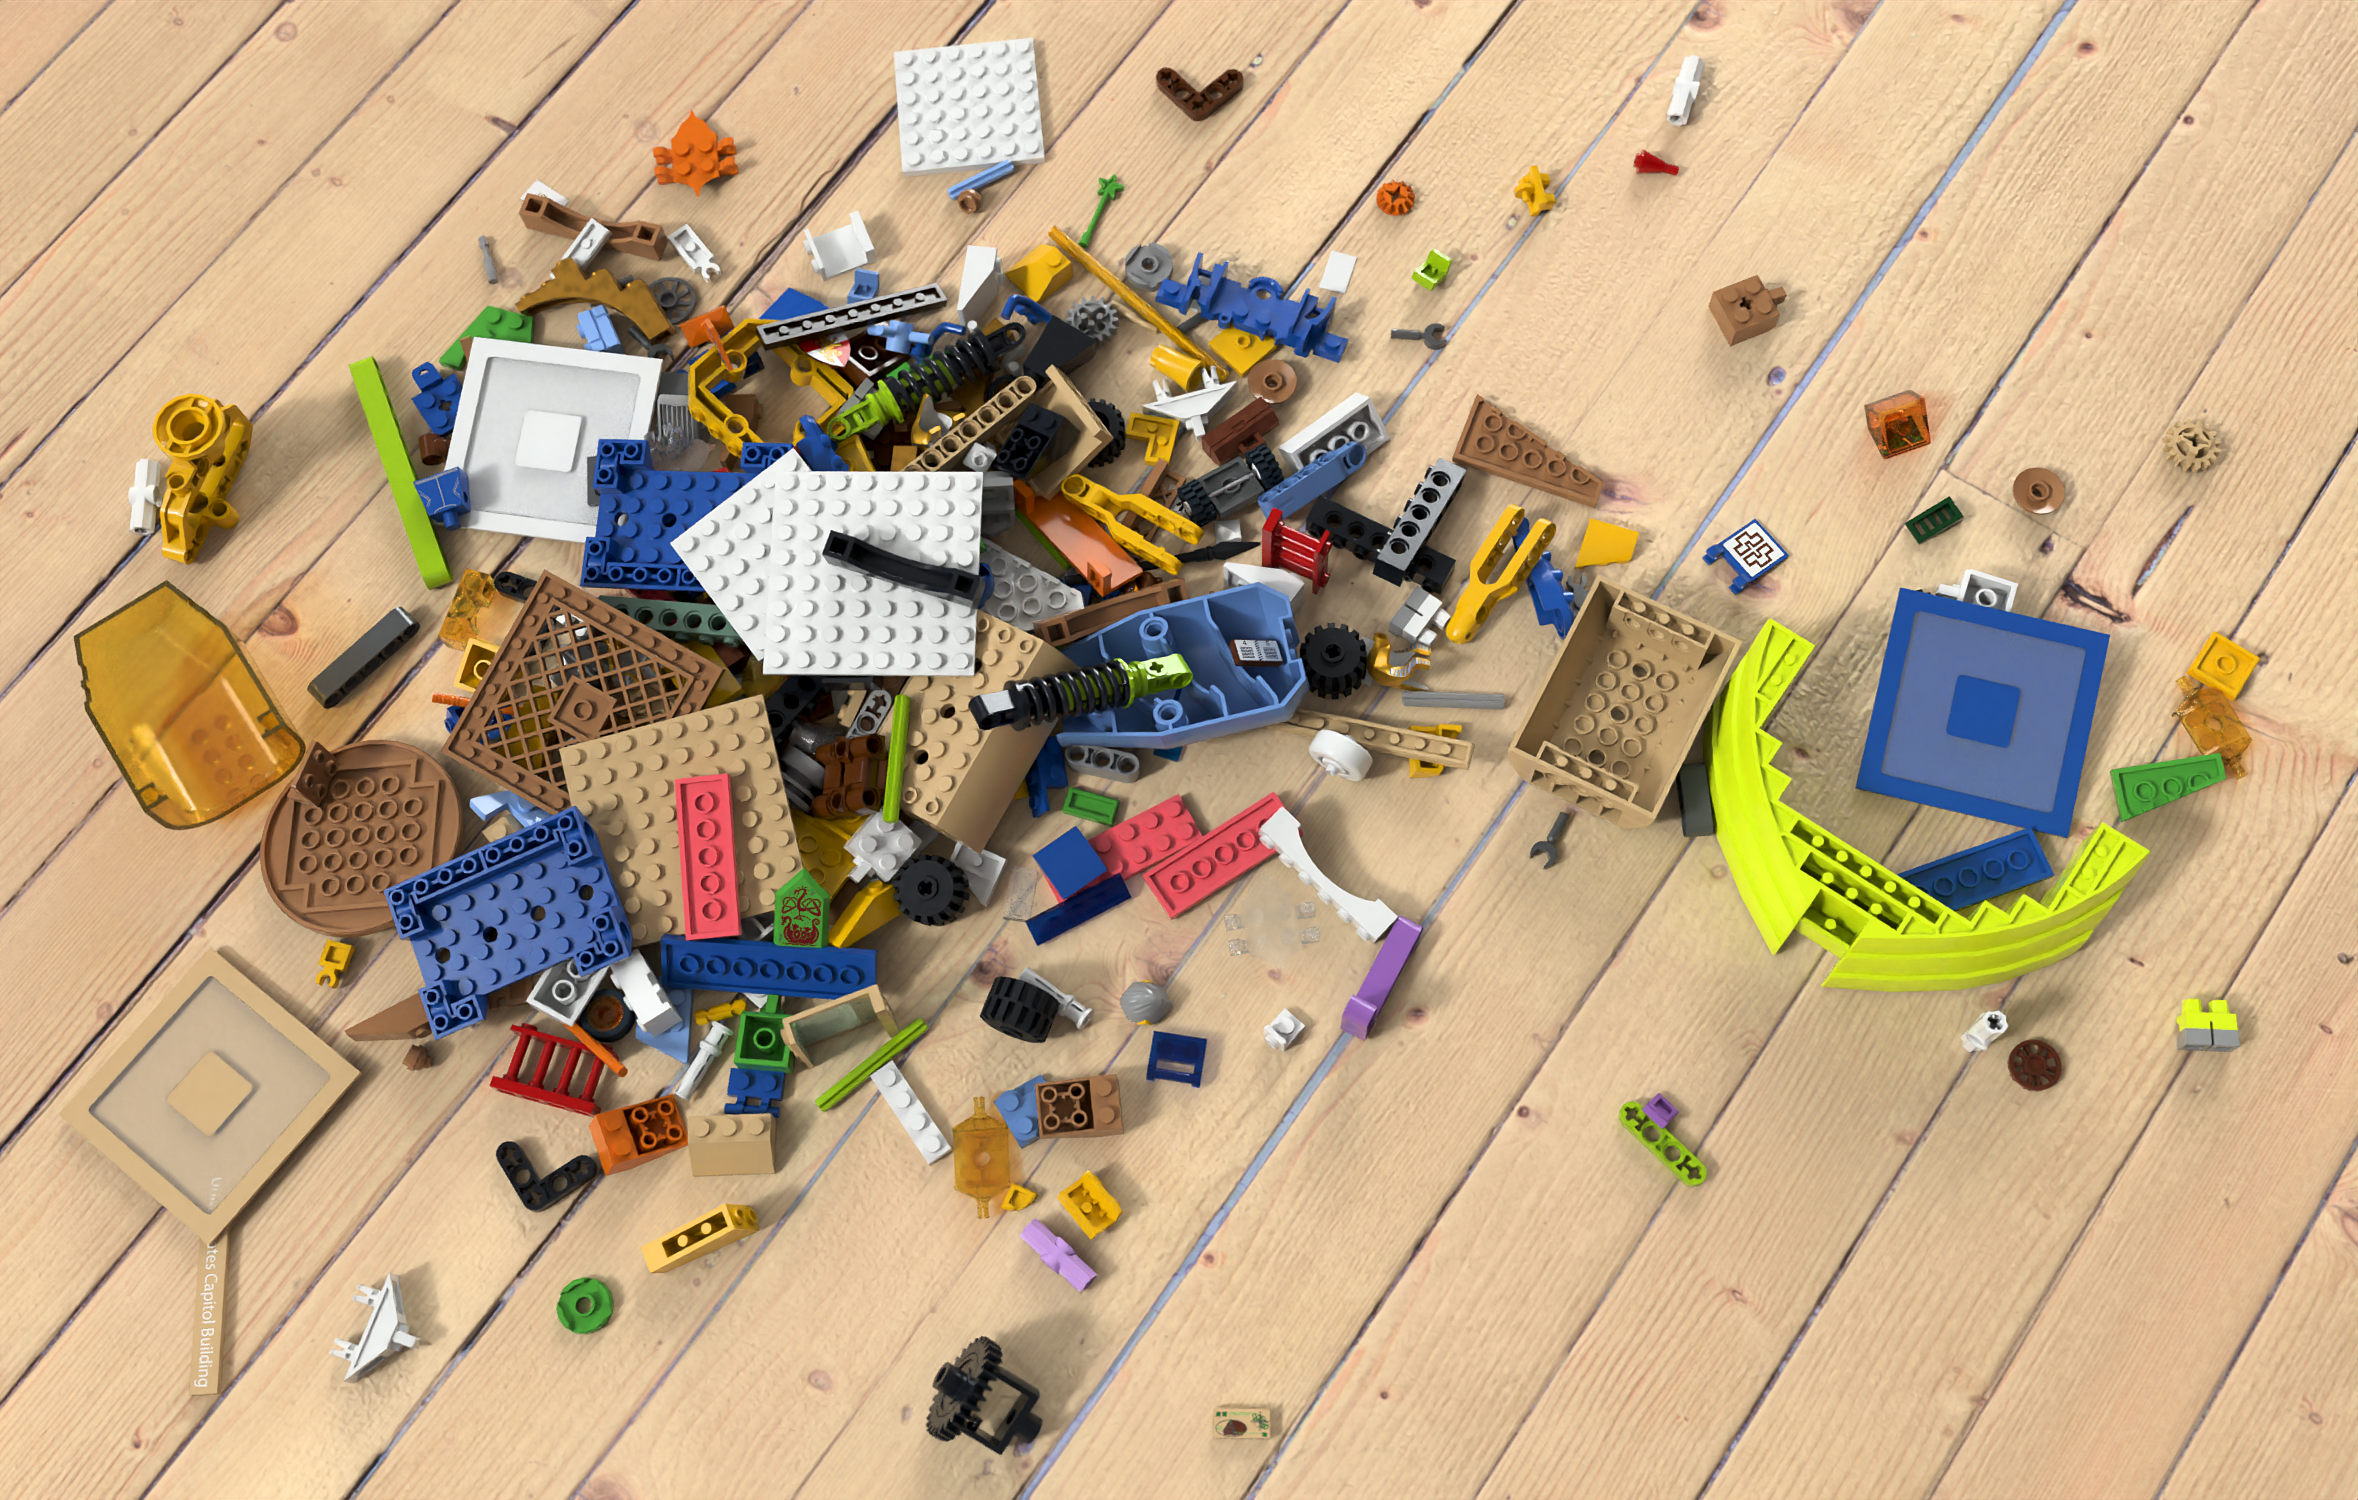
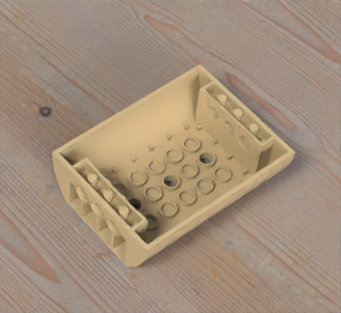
[1507,575,1742,828]
[876,609,1081,854]

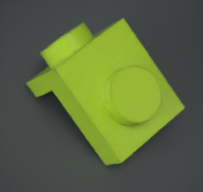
[1411,249,1452,291]

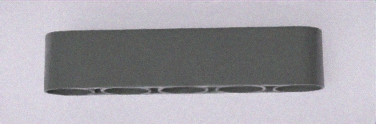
[307,607,420,709]

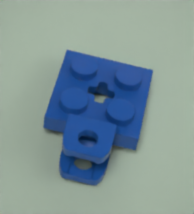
[411,362,463,438]

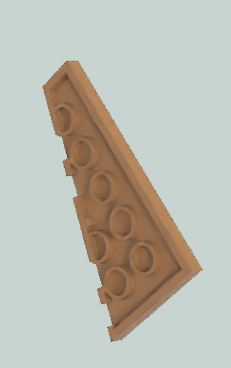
[1452,394,1604,508]

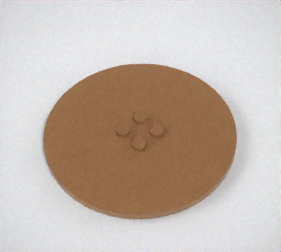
[260,740,464,937]

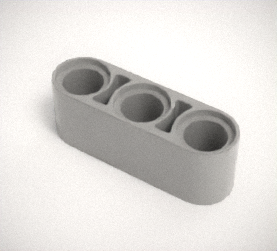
[1065,745,1140,783]

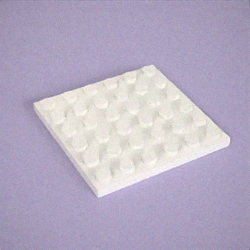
[894,38,1045,177]
[670,448,811,663]

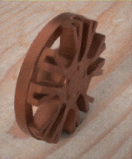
[2007,1040,2062,1091]

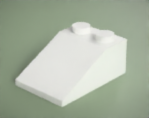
[957,245,1005,334]
[1223,562,1305,616]

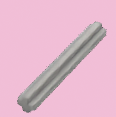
[1402,691,1505,710]

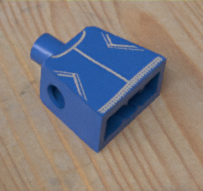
[413,466,471,531]

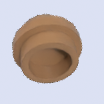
[958,189,982,213]
[402,1044,432,1071]

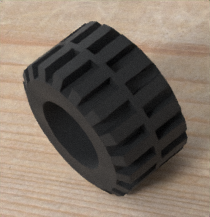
[1087,398,1126,468]

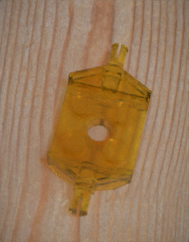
[2171,675,2252,780]
[952,1096,1010,1219]

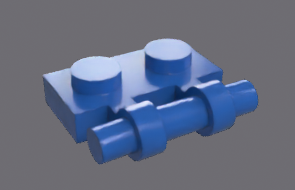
[724,1068,786,1118]

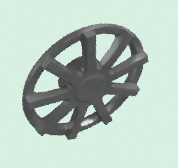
[649,277,696,325]

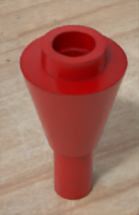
[1633,150,1679,176]

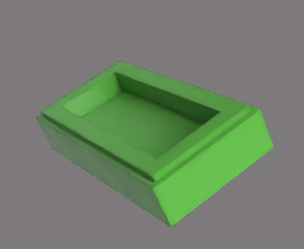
[1062,787,1120,827]

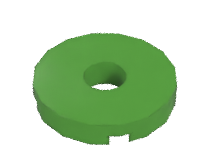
[556,1277,614,1335]

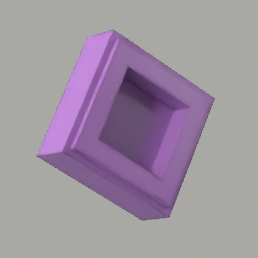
[1642,1093,1679,1129]

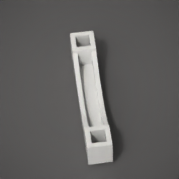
[1258,806,1398,944]

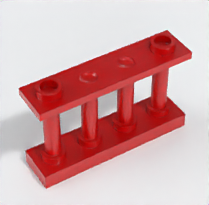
[1262,507,1332,595]
[489,1023,619,1118]

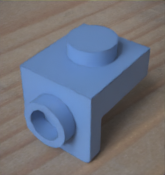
[847,268,879,304]

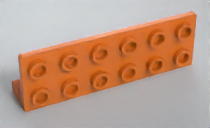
[1013,479,1143,597]

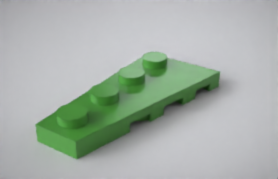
[2110,753,2226,822]

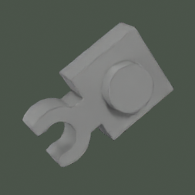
[1566,574,1590,618]

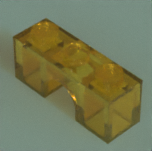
[438,568,497,652]

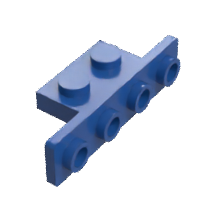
[1025,736,1069,818]

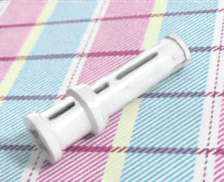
[1019,967,1094,1030]
[674,1020,734,1101]

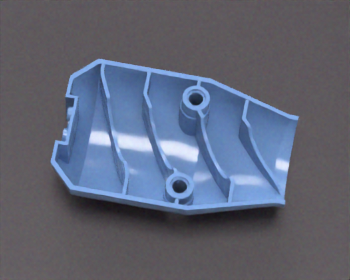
[1056,582,1309,750]

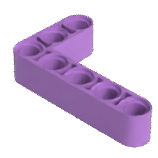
[1340,915,1424,1041]

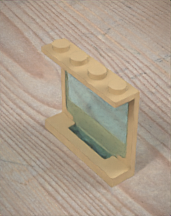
[780,984,900,1069]

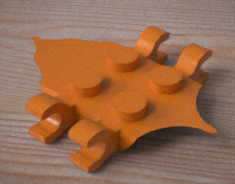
[653,111,738,197]

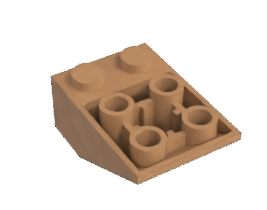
[1035,1074,1124,1139]

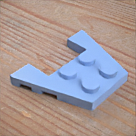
[469,781,553,828]

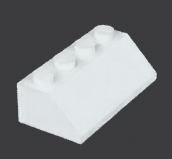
[1278,393,1391,474]
[526,958,610,1027]

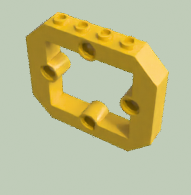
[688,318,854,458]

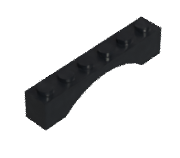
[822,530,986,610]

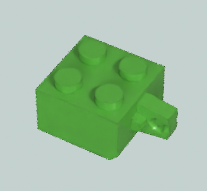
[734,994,801,1074]

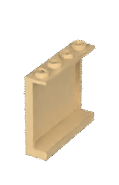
[993,365,1114,500]

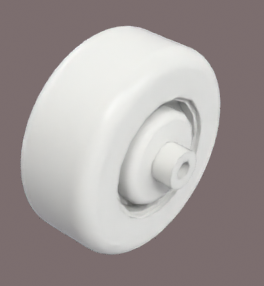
[1309,729,1373,781]

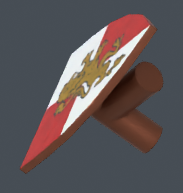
[796,332,851,370]

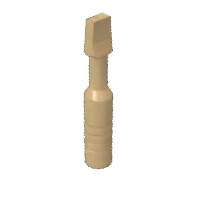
[1111,300,1158,335]

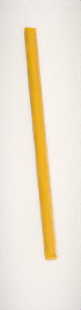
[1048,225,1230,383]

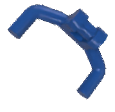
[1001,294,1053,325]
[910,322,966,394]

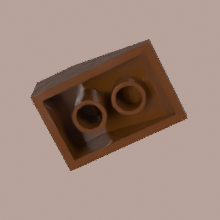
[835,322,915,391]

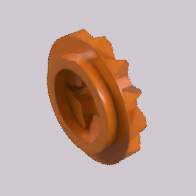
[1376,180,1415,216]

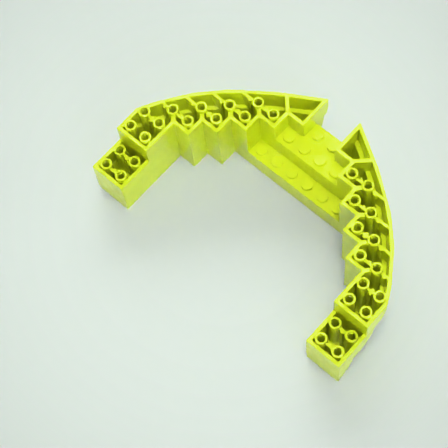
[1703,619,2150,992]

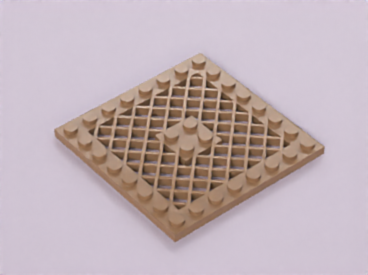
[441,569,726,815]

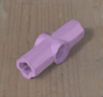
[1019,1218,1097,1293]

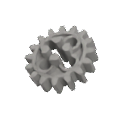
[1066,296,1119,347]

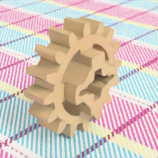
[2162,419,2221,473]

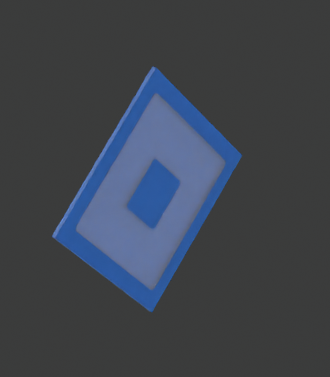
[1855,587,2110,838]

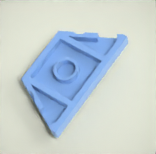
[635,975,694,1064]

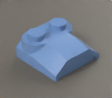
[993,1074,1046,1149]

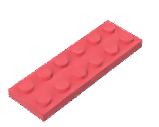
[675,774,742,941]
[1142,792,1303,920]
[1041,794,1203,912]

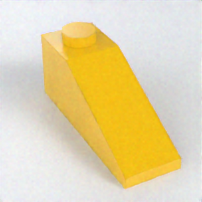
[828,880,902,949]

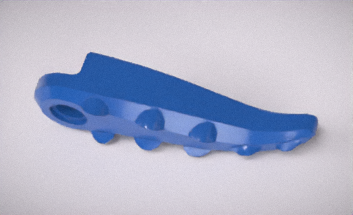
[796,414,849,472]
[1512,517,1575,640]

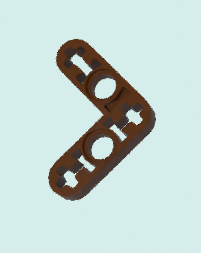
[1156,67,1243,121]

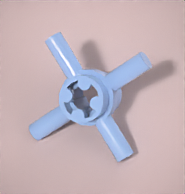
[867,320,933,354]

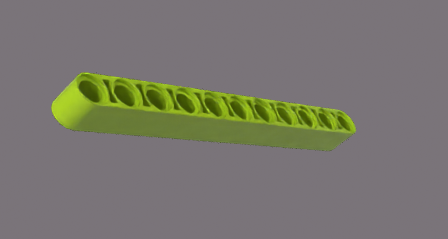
[349,356,454,590]

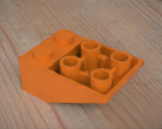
[589,1094,688,1176]

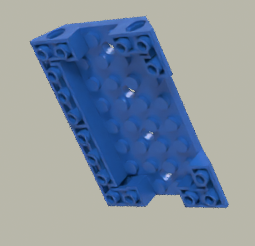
[580,439,794,592]
[383,806,632,1040]

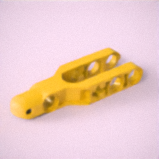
[1061,474,1205,575]
[1446,504,1556,644]

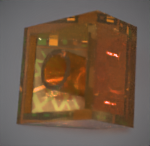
[1864,390,1931,459]

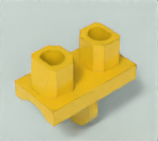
[1514,166,1556,216]

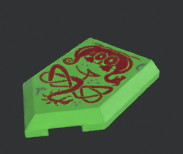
[774,867,830,948]

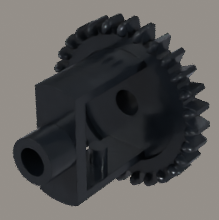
[926,1336,1043,1455]

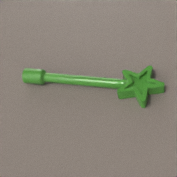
[1079,174,1124,248]

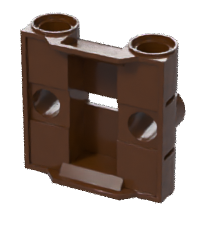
[811,733,889,821]

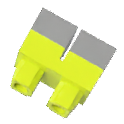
[2176,999,2240,1052]

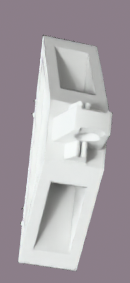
[1141,366,1238,442]
[330,1272,421,1384]

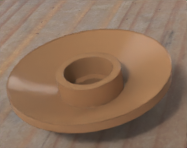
[1248,359,1297,405]
[2012,467,2065,515]

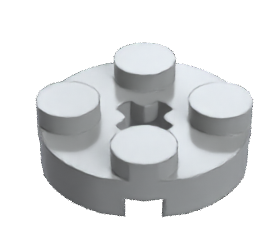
[1125,243,1173,292]

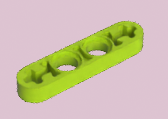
[1618,1101,1707,1187]

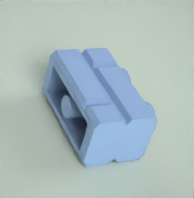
[576,304,625,355]

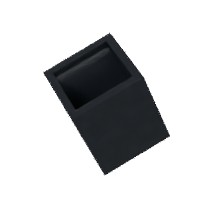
[1023,315,1096,390]

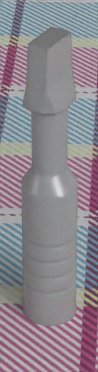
[478,235,498,284]

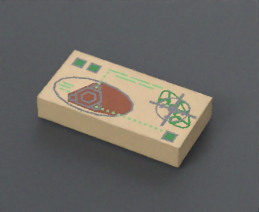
[1213,1408,1270,1439]

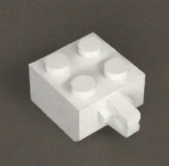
[1935,569,2018,612]
[844,806,923,883]

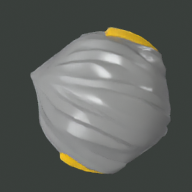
[1120,980,1173,1026]

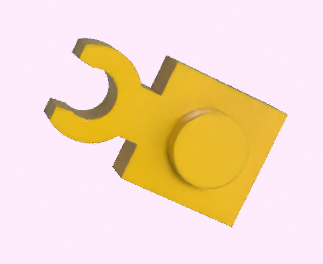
[315,939,355,989]

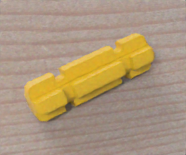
[694,998,748,1026]

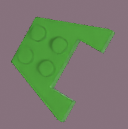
[439,305,535,371]

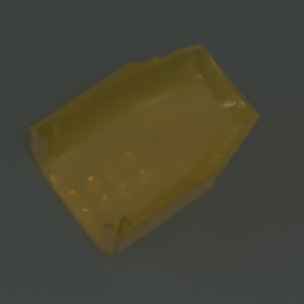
[74,580,306,830]

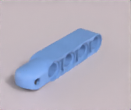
[1257,441,1367,520]

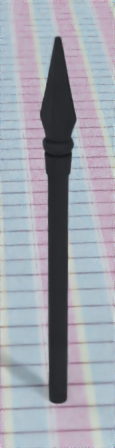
[1065,542,1260,586]

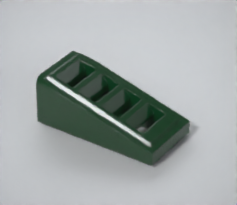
[1905,496,1964,545]

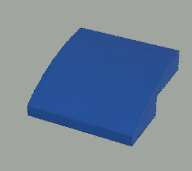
[1032,826,1107,900]

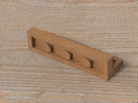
[1112,458,1186,562]

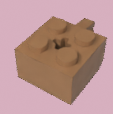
[1708,275,1787,346]

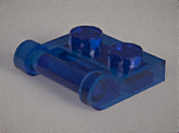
[1146,1031,1207,1088]

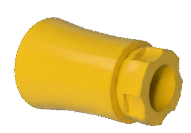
[1149,344,1206,393]

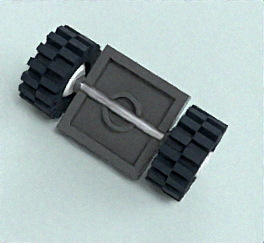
[1177,443,1284,528]

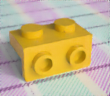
[1057,1170,1123,1240]

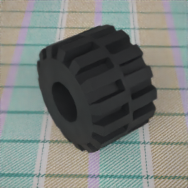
[1299,623,1367,700]
[893,854,970,927]
[980,977,1060,1043]

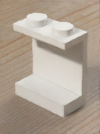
[803,210,878,281]

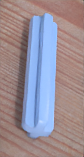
[948,160,1014,200]

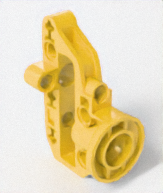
[152,393,253,565]

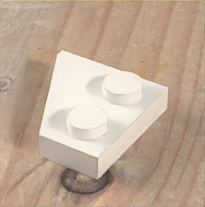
[949,842,1008,906]

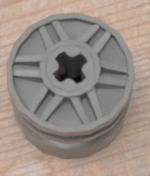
[780,745,825,814]

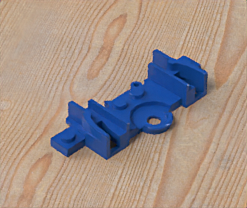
[1155,252,1348,363]

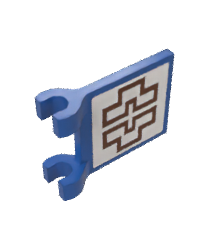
[1702,519,1789,595]

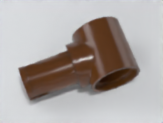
[418,433,451,466]

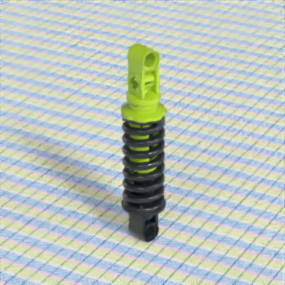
[827,322,1026,443]
[968,654,1193,731]

